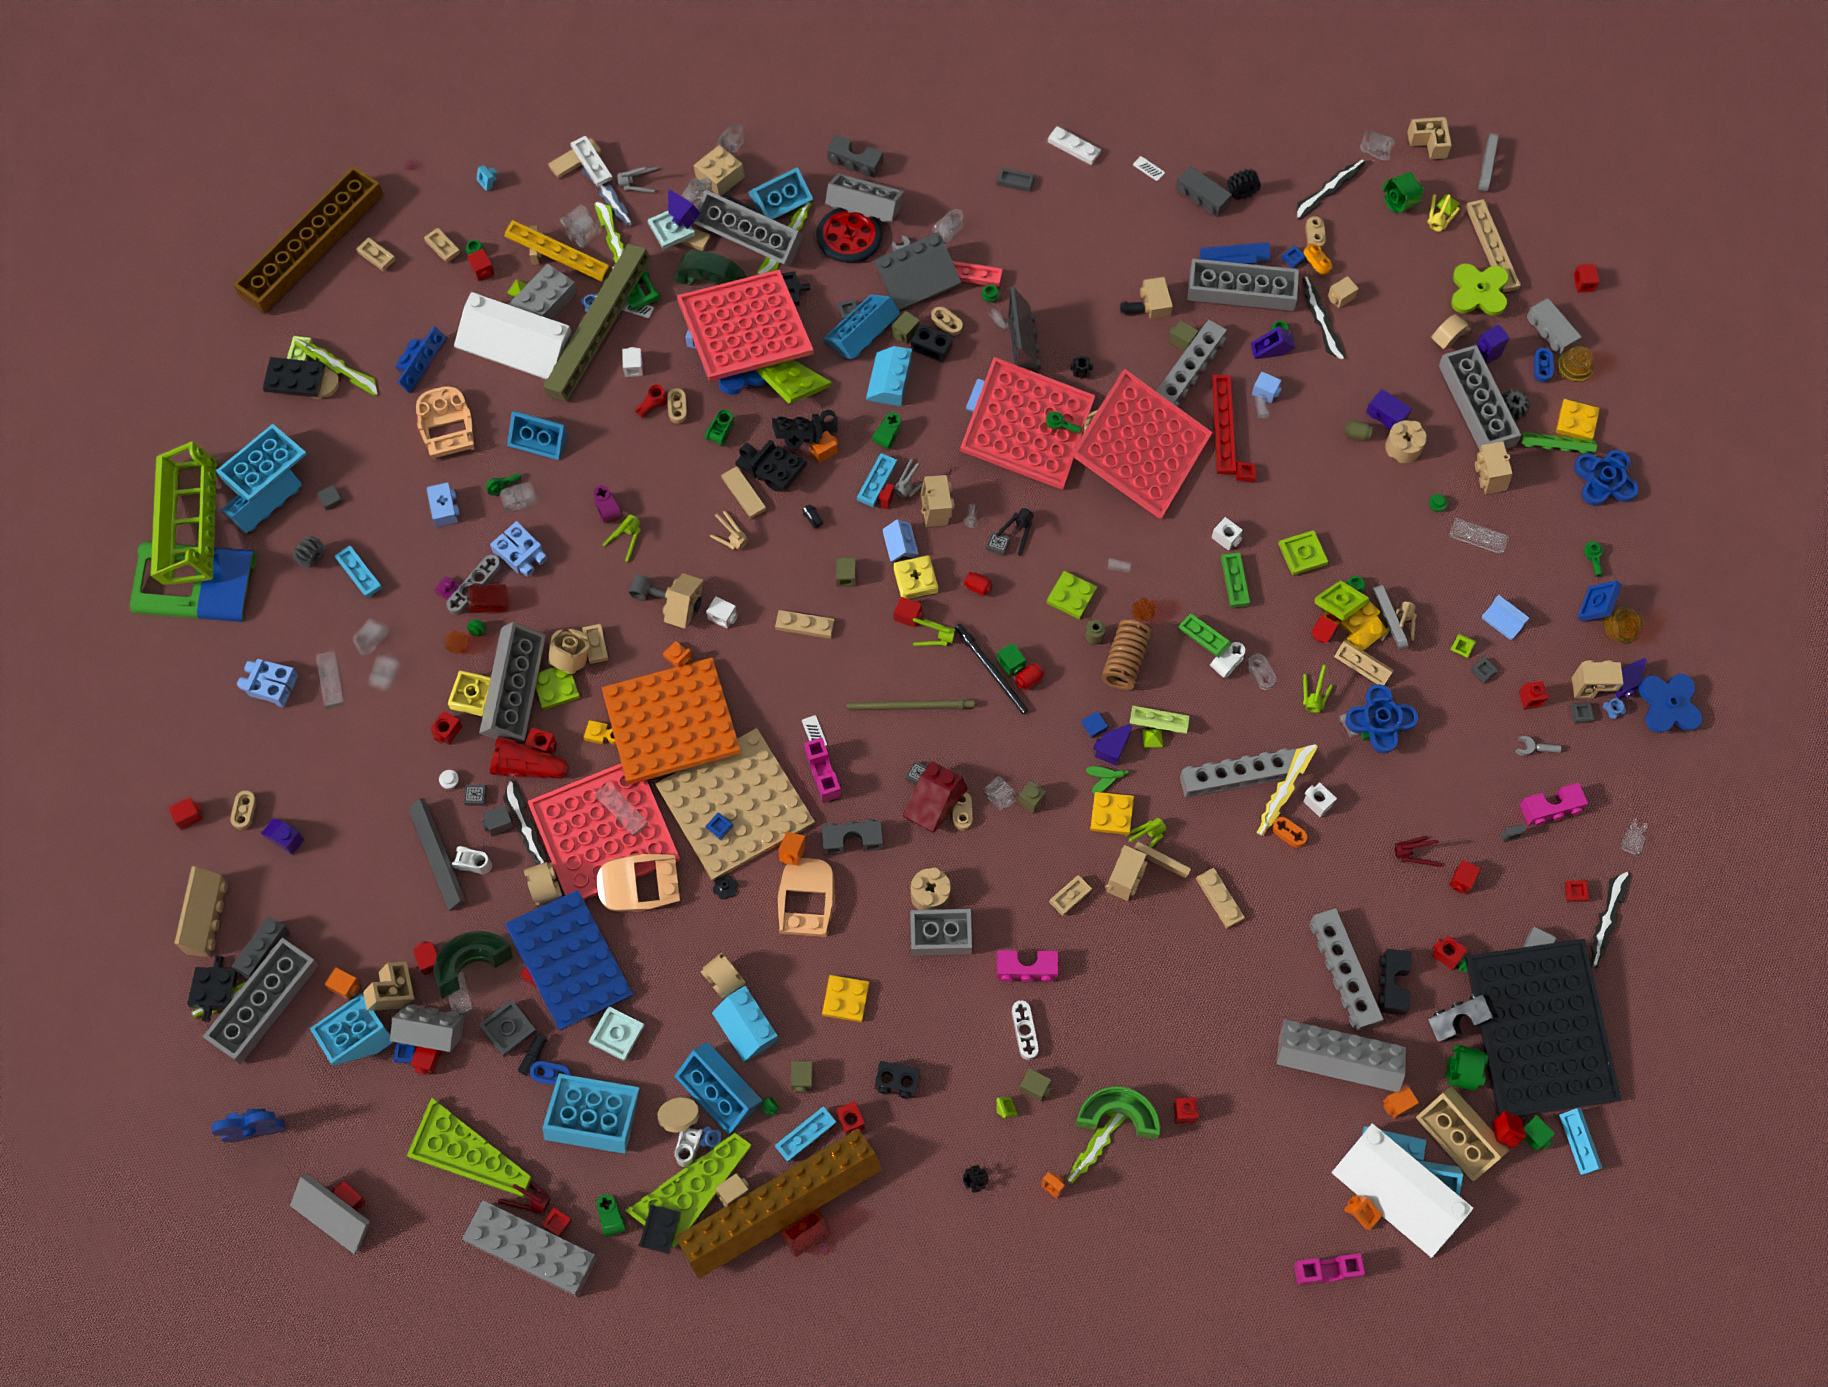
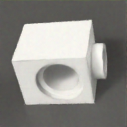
[622,347,643,377]
[1211,517,1243,550]
[706,597,738,629]
[1303,783,1337,818]

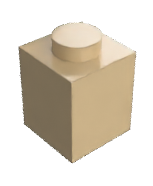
[1328,276,1359,308]
[716,1173,750,1207]

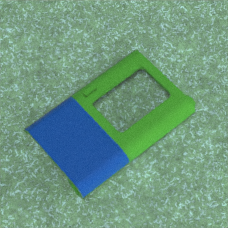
[130,541,257,622]

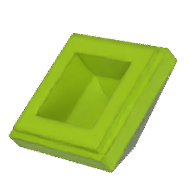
[1436,194,1460,216]
[507,279,527,297]
[1450,634,1476,658]
[1142,729,1163,748]
[996,1096,1018,1118]

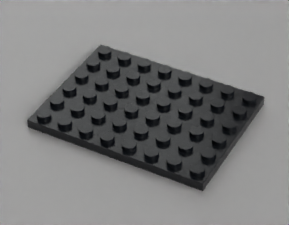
[1465,939,1621,1116]

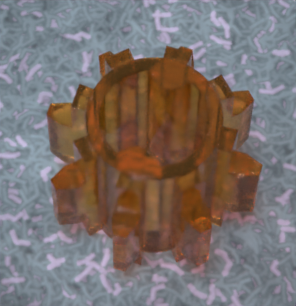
[1132,597,1157,622]
[444,630,469,654]

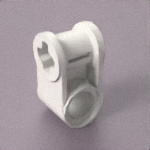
[1210,642,1245,679]
[451,846,492,875]
[675,1128,704,1167]

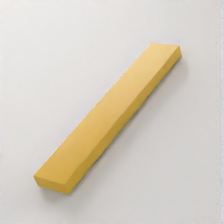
[504,220,610,282]

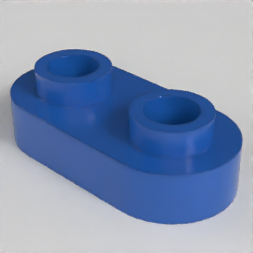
[1533,348,1554,382]
[530,1061,572,1085]

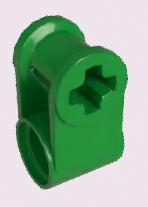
[705,410,734,447]
[872,412,901,449]
[596,1194,626,1238]

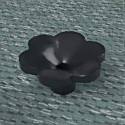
[713,875,738,900]

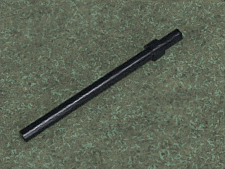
[955,624,1028,714]

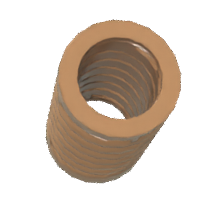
[1101,619,1152,690]

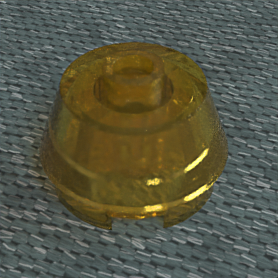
[1558,346,1595,383]
[1604,606,1643,644]

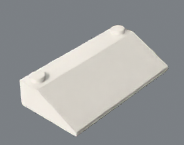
[454,292,573,379]
[1331,1123,1473,1258]

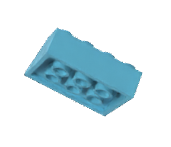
[216,424,307,502]
[543,1074,639,1154]

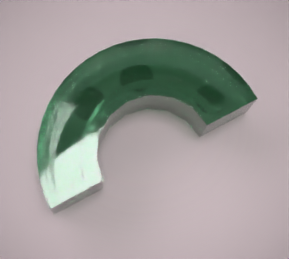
[674,251,747,285]
[434,931,513,999]

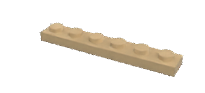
[1466,199,1521,293]

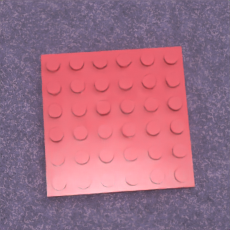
[677,269,814,382]
[959,357,1095,490]
[1070,369,1213,519]
[527,763,681,900]

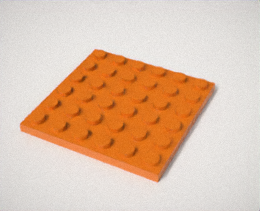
[601,657,741,785]

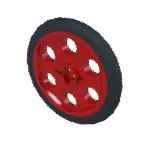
[816,208,883,263]

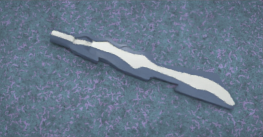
[582,166,633,227]

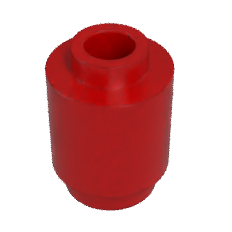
[964,572,993,596]
[1015,663,1044,690]

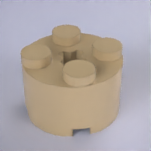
[1385,421,1427,463]
[548,629,589,674]
[524,862,562,907]
[911,868,951,910]
[701,952,747,1000]

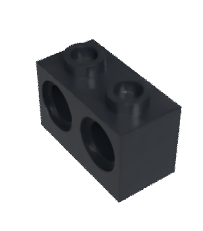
[911,324,953,363]
[875,1061,920,1099]

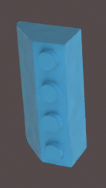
[823,294,901,359]
[220,469,302,533]
[674,1042,763,1135]

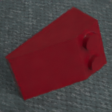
[903,761,968,833]

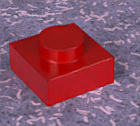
[1236,461,1256,483]
[879,483,894,509]
[1565,880,1589,902]
[542,1207,572,1237]

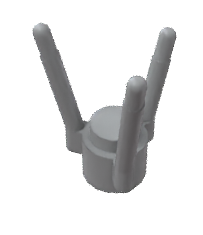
[617,167,658,193]
[894,458,923,499]

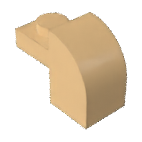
[1431,314,1471,349]

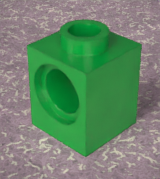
[997,643,1026,677]
[1524,1115,1555,1151]

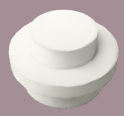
[439,770,459,789]

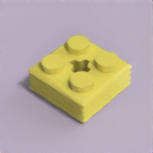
[894,555,938,599]
[448,670,491,716]

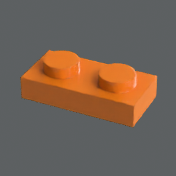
[1041,1172,1065,1199]

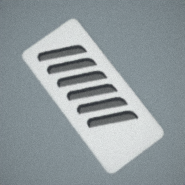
[1133,156,1165,181]
[622,301,654,318]
[802,715,827,746]

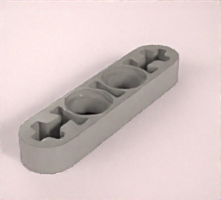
[1478,133,1499,192]
[446,555,501,615]
[1373,585,1409,650]

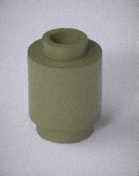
[1344,420,1372,441]
[1085,620,1105,645]

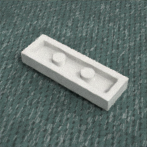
[1048,126,1101,165]
[571,136,612,187]

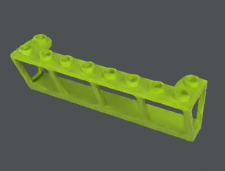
[151,441,217,585]

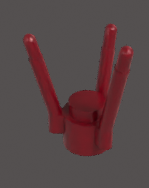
[1395,836,1442,867]
[498,1180,551,1214]

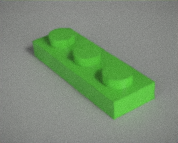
[1221,552,1250,608]
[1178,613,1232,658]

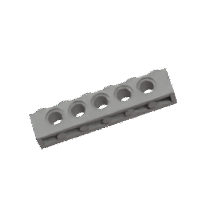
[1156,319,1227,407]
[1180,748,1300,798]
[1310,908,1383,1032]

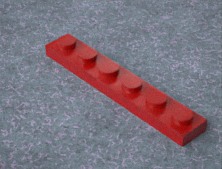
[1212,375,1236,474]

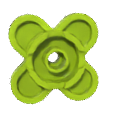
[1451,264,1508,316]

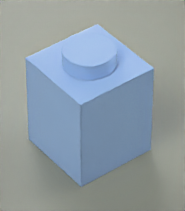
[1252,371,1282,403]

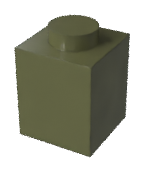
[892,311,920,344]
[1169,320,1199,351]
[836,557,855,587]
[1018,780,1046,814]
[791,1061,813,1094]
[1019,1068,1052,1102]

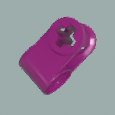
[593,485,622,523]

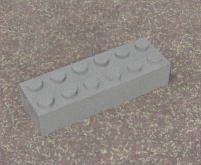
[693,189,804,267]
[1187,259,1299,311]
[1439,345,1521,450]
[479,622,546,743]
[203,938,319,1065]
[1277,1019,1406,1092]
[462,1200,598,1298]

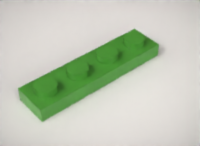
[1520,432,1597,454]

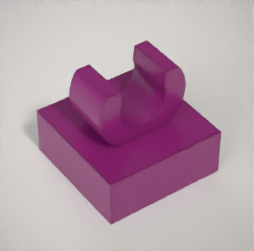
[434,576,460,600]

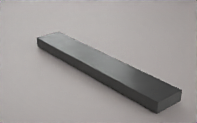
[408,798,465,911]

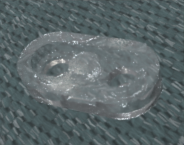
[1247,653,1276,690]

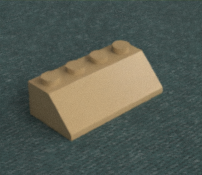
[174,866,228,957]
[1415,1086,1509,1182]

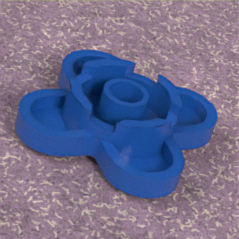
[702,364,767,395]
[1574,450,1638,506]
[1639,673,1702,733]
[1345,684,1418,754]
[211,1108,285,1143]

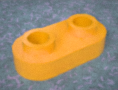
[1304,244,1332,275]

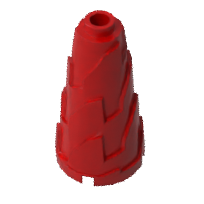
[490,736,569,779]

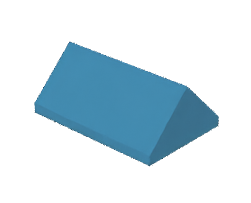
[507,411,569,460]

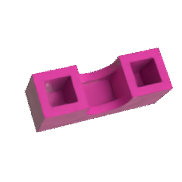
[804,737,841,803]
[1520,783,1588,826]
[996,950,1058,983]
[1294,1253,1365,1286]

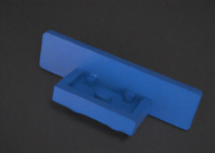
[1199,242,1270,265]
[395,326,446,393]

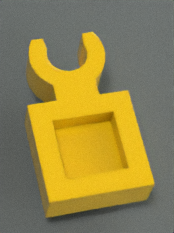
[584,720,616,745]

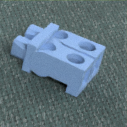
[490,521,547,577]
[237,658,299,708]

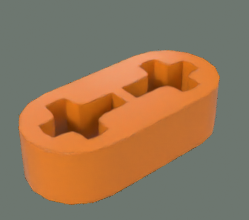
[1272,817,1307,848]

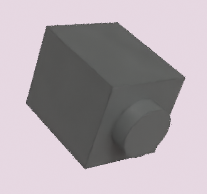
[482,805,514,836]

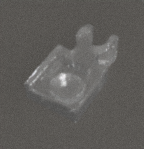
[1620,819,1648,856]

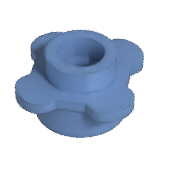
[581,294,596,313]
[1603,698,1626,719]
[700,1126,721,1150]

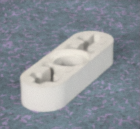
[1012,1001,1038,1060]

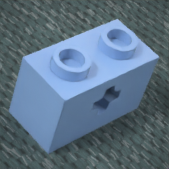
[426,483,460,528]

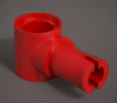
[634,384,668,418]

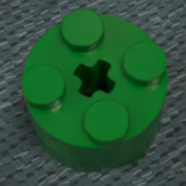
[1382,172,1424,213]
[1446,1045,1488,1091]

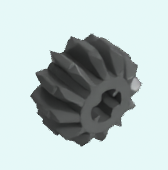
[1502,389,1530,420]
[293,536,325,568]

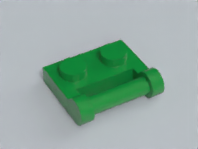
[627,269,662,312]

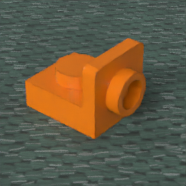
[662,641,693,667]
[1344,1195,1383,1231]

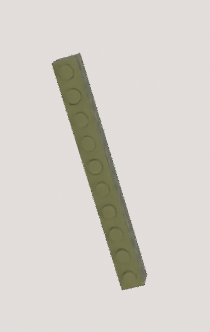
[543,243,651,402]

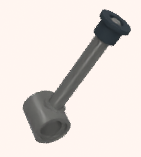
[628,574,701,612]

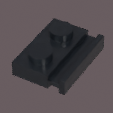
[639,1204,681,1255]

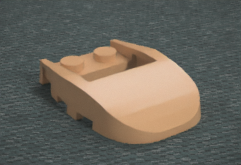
[416,386,474,460]
[597,854,680,912]
[777,858,836,937]

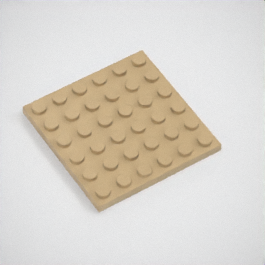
[655,728,815,882]

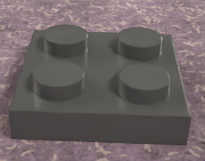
[479,999,537,1057]

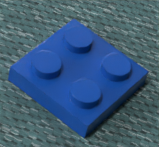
[1577,580,1622,621]

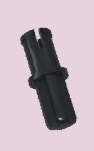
[518,1035,547,1076]

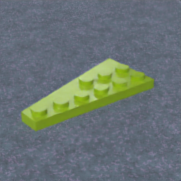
[755,360,832,404]
[407,1097,532,1198]
[625,1133,752,1249]

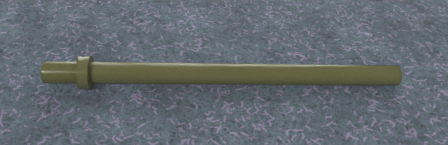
[847,698,974,710]

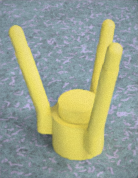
[1427,194,1460,231]

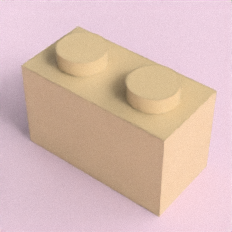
[1140,277,1173,320]

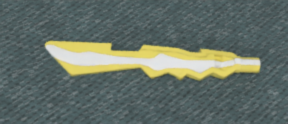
[1256,744,1317,836]

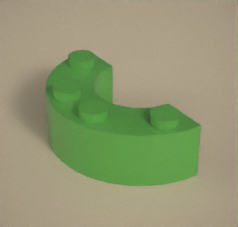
[1075,1087,1160,1139]

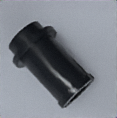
[1120,301,1143,315]
[802,504,823,529]

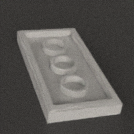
[290,1173,370,1254]

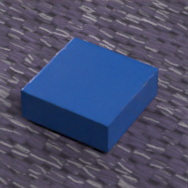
[1281,245,1306,269]
[1081,711,1108,738]
[705,812,733,841]
[393,1042,417,1064]

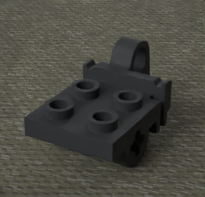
[772,410,838,449]
[735,440,807,491]

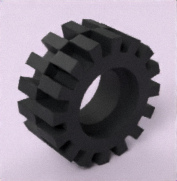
[1227,169,1261,200]

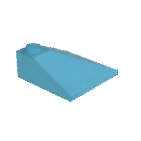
[310,993,393,1066]

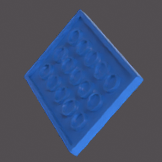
[505,890,633,1031]

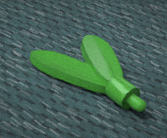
[1086,766,1129,795]

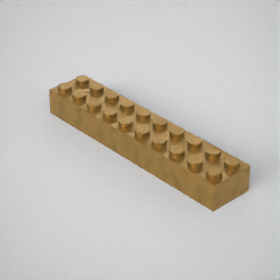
[233,166,383,315]
[676,1129,883,1279]

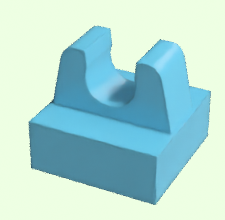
[477,165,498,191]

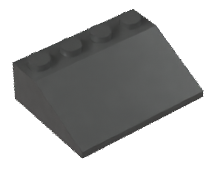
[874,232,962,312]
[1008,287,1041,373]

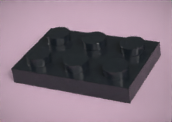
[263,357,325,397]

